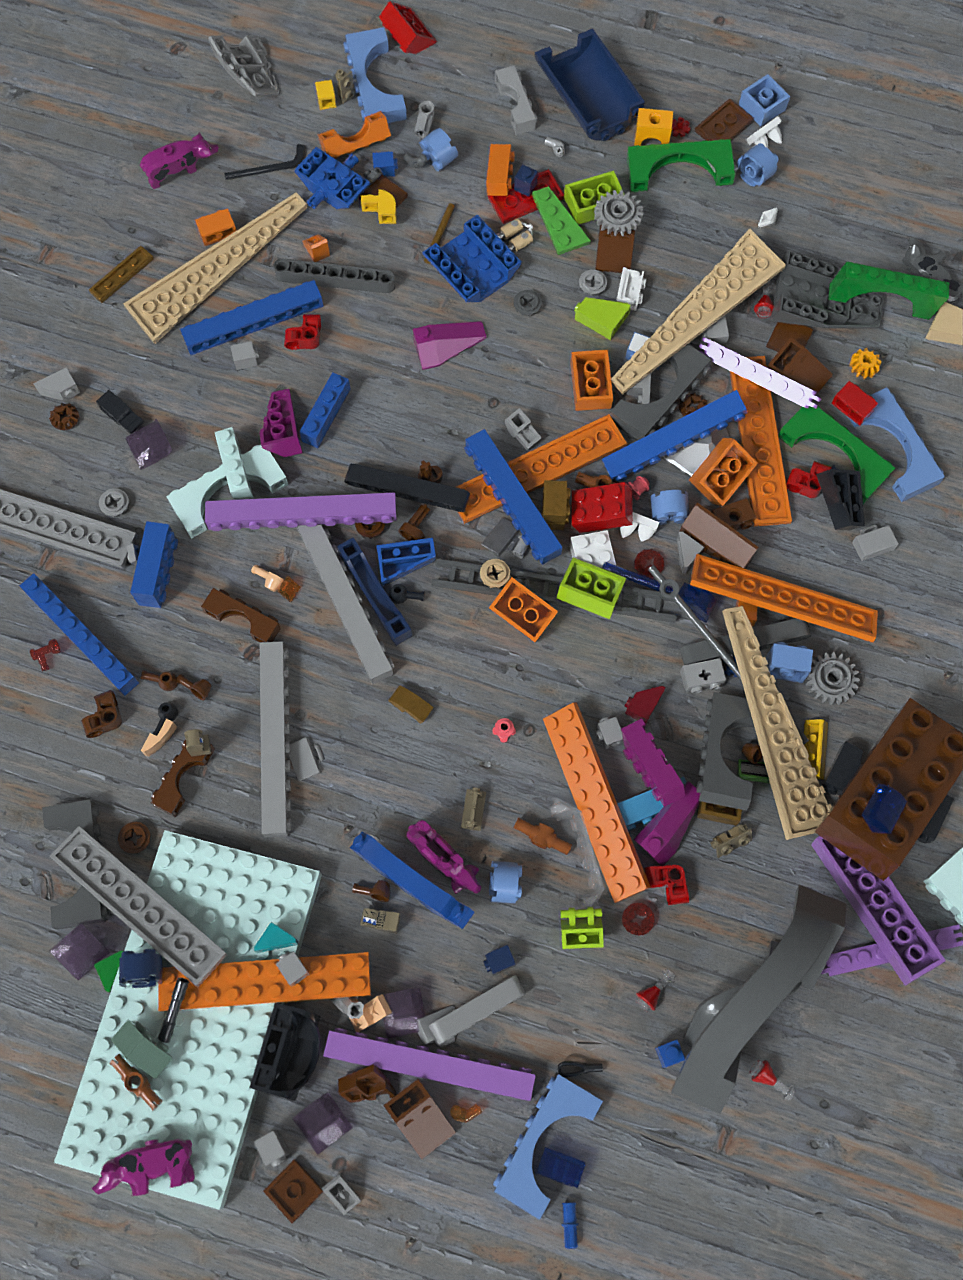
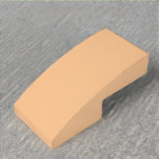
[141,719,177,757]
[349,994,392,1033]

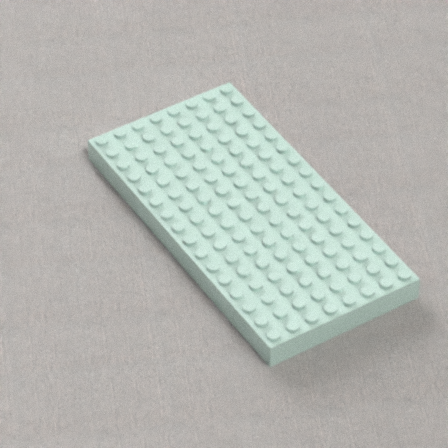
[54,830,322,1210]

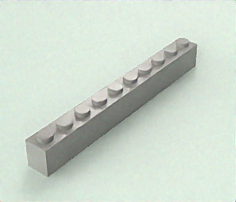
[296,524,395,685]
[260,641,292,838]

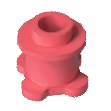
[627,476,650,501]
[492,718,516,743]

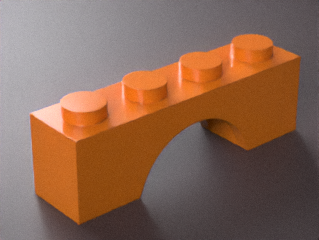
[318,111,391,159]

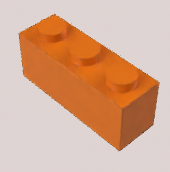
[486,144,515,196]

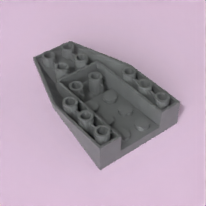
[771,250,884,328]

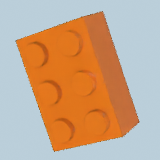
[570,350,613,411]
[689,437,758,506]
[489,577,558,642]

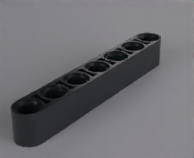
[344,463,471,512]

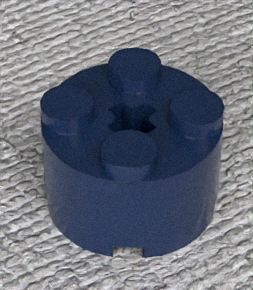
[119,949,163,988]

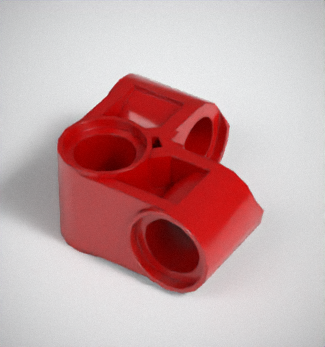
[284,314,321,350]
[786,461,832,498]
[644,865,689,905]

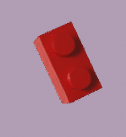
[831,381,878,426]

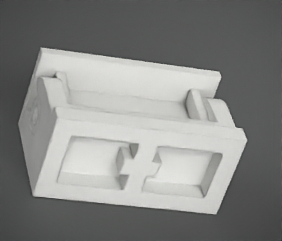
[616,267,646,311]

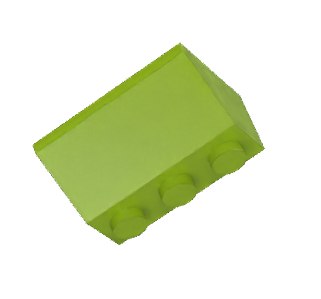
[556,557,626,619]

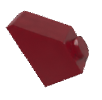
[624,686,666,725]

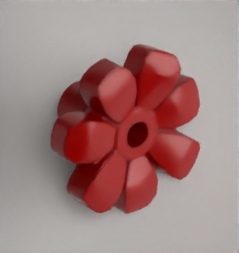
[672,117,690,137]

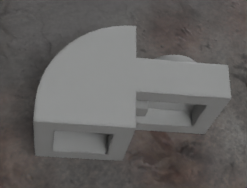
[505,408,542,450]

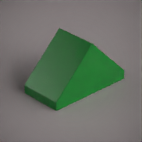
[94,951,124,993]

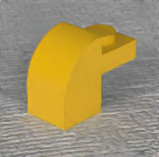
[361,190,397,224]

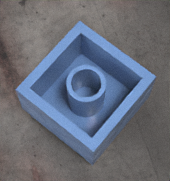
[739,74,790,127]
[766,642,813,683]

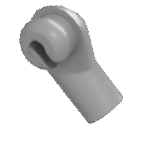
[545,136,565,157]

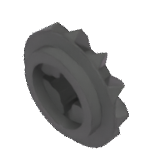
[514,290,542,317]

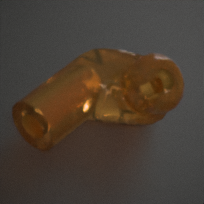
[450,1103,482,1123]

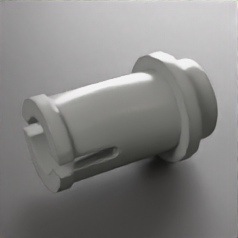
[512,535,529,558]

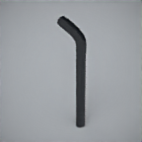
[224,144,304,180]

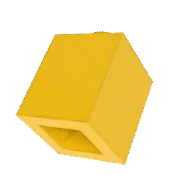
[315,80,336,110]

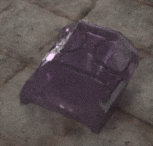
[125,419,173,470]
[50,922,110,980]
[383,988,425,1039]
[293,1092,353,1155]

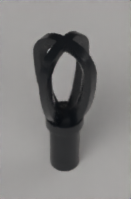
[557,1061,603,1077]

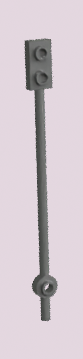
[648,565,809,745]

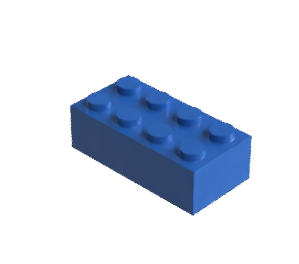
[130,521,178,608]

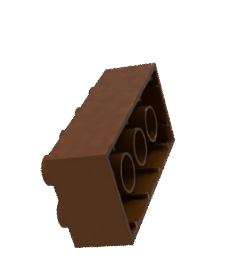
[815,698,963,881]

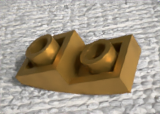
[388,685,434,724]

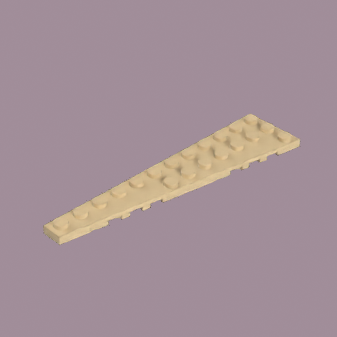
[123,192,307,344]
[611,229,786,394]
[722,606,832,840]

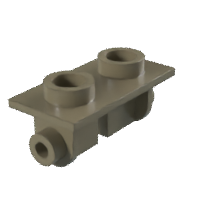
[335,69,355,104]
[461,788,486,831]
[710,824,752,858]

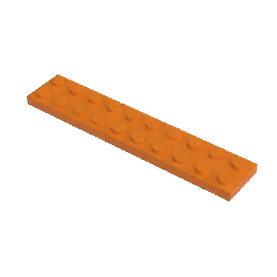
[729,356,792,527]
[456,414,627,524]
[690,554,878,642]
[543,702,651,903]
[158,952,371,1012]

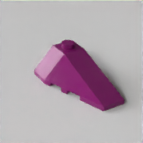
[413,321,487,370]
[259,389,302,457]
[634,781,700,866]

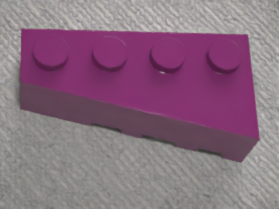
[621,718,685,807]

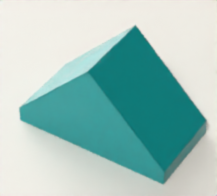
[254,922,298,953]

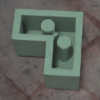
[111,1019,173,1079]

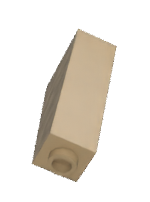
[925,302,963,345]

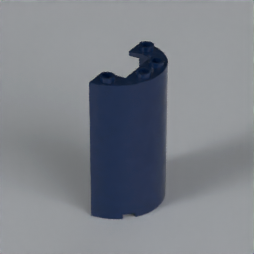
[535,28,645,141]

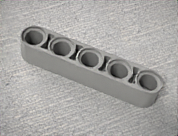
[429,975,526,1045]

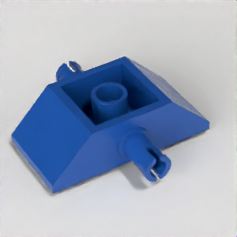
[294,147,370,209]

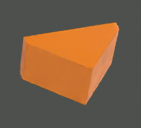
[302,234,330,262]

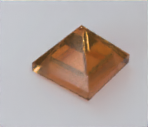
[277,576,301,602]

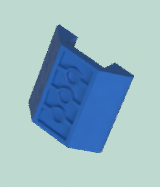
[422,214,522,302]

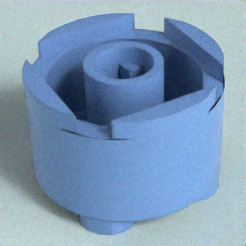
[419,128,458,171]
[737,143,779,187]
[650,490,690,525]
[489,861,522,903]

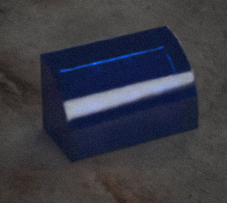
[862,784,907,834]
[536,1147,586,1189]

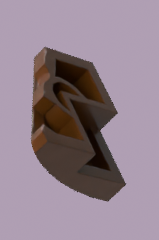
[338,1064,396,1103]

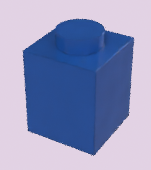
[372,151,398,177]
[655,1040,685,1068]

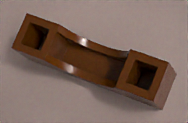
[201,588,281,643]
[151,739,215,817]

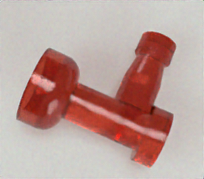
[30,638,61,672]

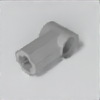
[414,101,435,139]
[331,997,364,1019]

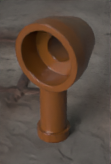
[141,670,178,691]
[176,674,212,701]
[742,743,763,764]
[352,880,390,902]

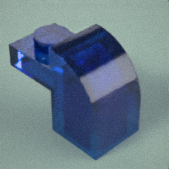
[678,582,717,623]

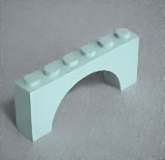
[166,445,288,539]
[923,847,963,926]

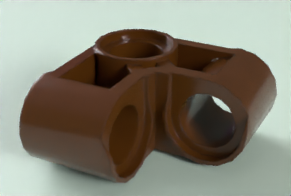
[81,690,122,738]

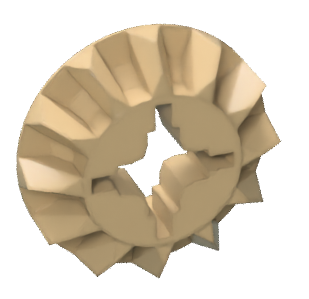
[480,559,510,588]

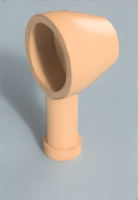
[251,565,285,592]

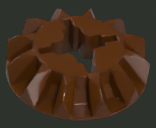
[679,392,707,416]
[49,403,79,430]
[355,522,385,539]
[118,822,151,854]

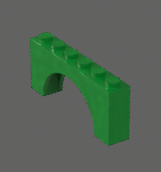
[627,139,735,192]
[829,262,949,320]
[778,403,895,505]

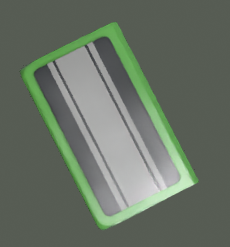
[737,759,770,783]

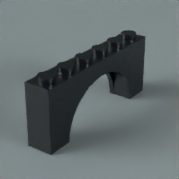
[821,742,954,844]

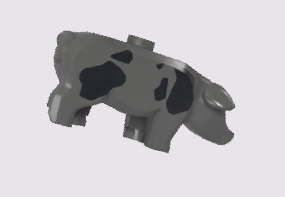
[902,237,963,305]

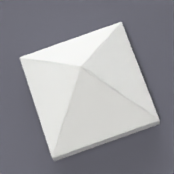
[758,208,778,227]

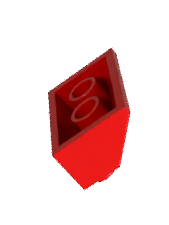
[379,1,437,54]

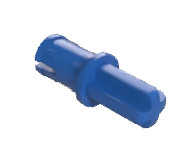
[561,1202,579,1249]

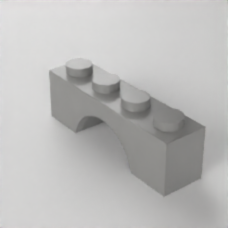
[495,66,537,135]

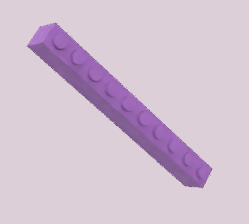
[205,493,397,531]
[323,1028,535,1101]

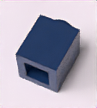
[514,164,538,197]
[483,945,516,975]

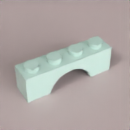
[214,427,254,500]

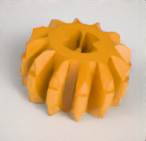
[849,348,881,379]

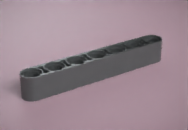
[273,258,395,293]
[679,618,811,665]

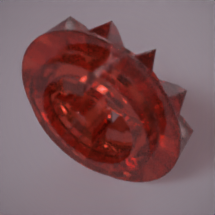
[634,549,665,578]
[622,903,655,936]

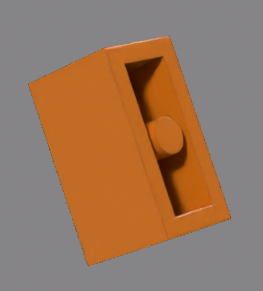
[195,208,236,246]

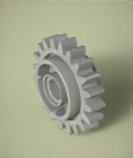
[594,190,643,236]
[805,652,860,705]

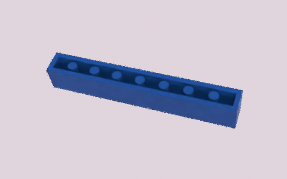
[180,280,324,355]
[602,390,747,482]
[464,429,562,565]
[19,573,139,696]

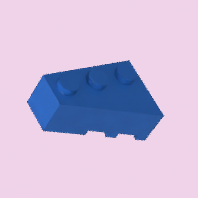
[376,538,436,587]

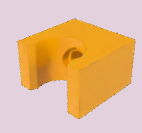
[634,108,673,146]

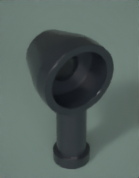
[389,584,425,604]
[153,702,178,736]

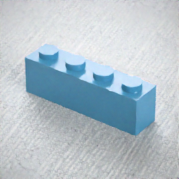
[618,776,686,832]

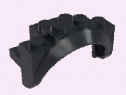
[249,1003,320,1101]

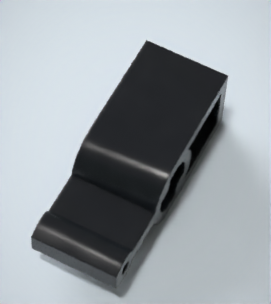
[96,390,144,435]

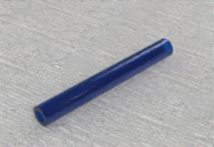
[602,562,673,593]

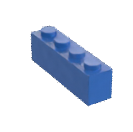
[299,372,351,448]

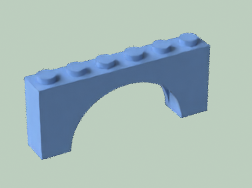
[343,27,407,123]
[848,388,945,502]
[493,1074,603,1220]

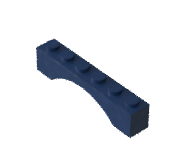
[337,537,412,646]

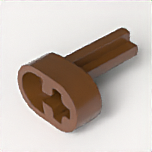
[418,460,443,483]
[398,504,431,541]

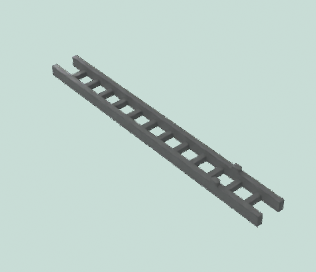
[432,559,677,623]

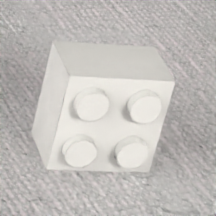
[569,530,616,573]

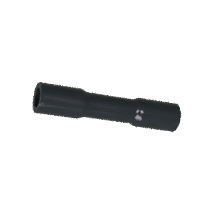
[158,978,190,1043]

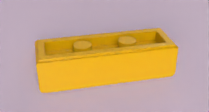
[804,719,828,779]

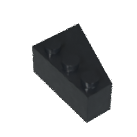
[816,469,865,531]

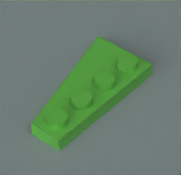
[532,186,591,255]

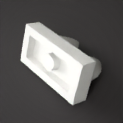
[746,116,782,148]
[620,512,659,542]

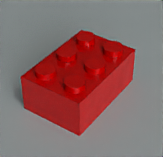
[572,482,633,533]

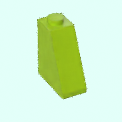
[574,297,631,340]

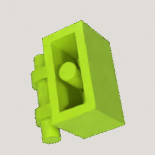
[560,907,604,949]

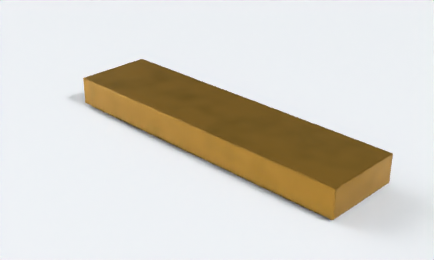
[89,246,154,303]

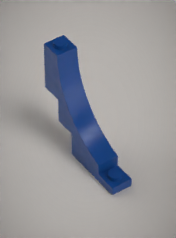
[350,832,475,929]

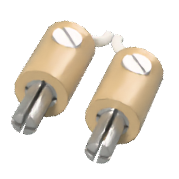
[496,218,533,252]

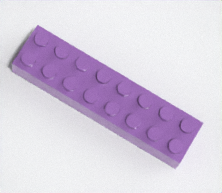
[811,836,946,986]

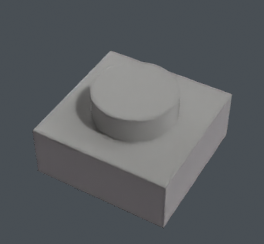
[127,544,140,566]

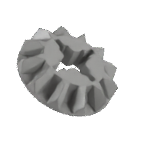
[579,270,607,296]
[99,488,130,517]

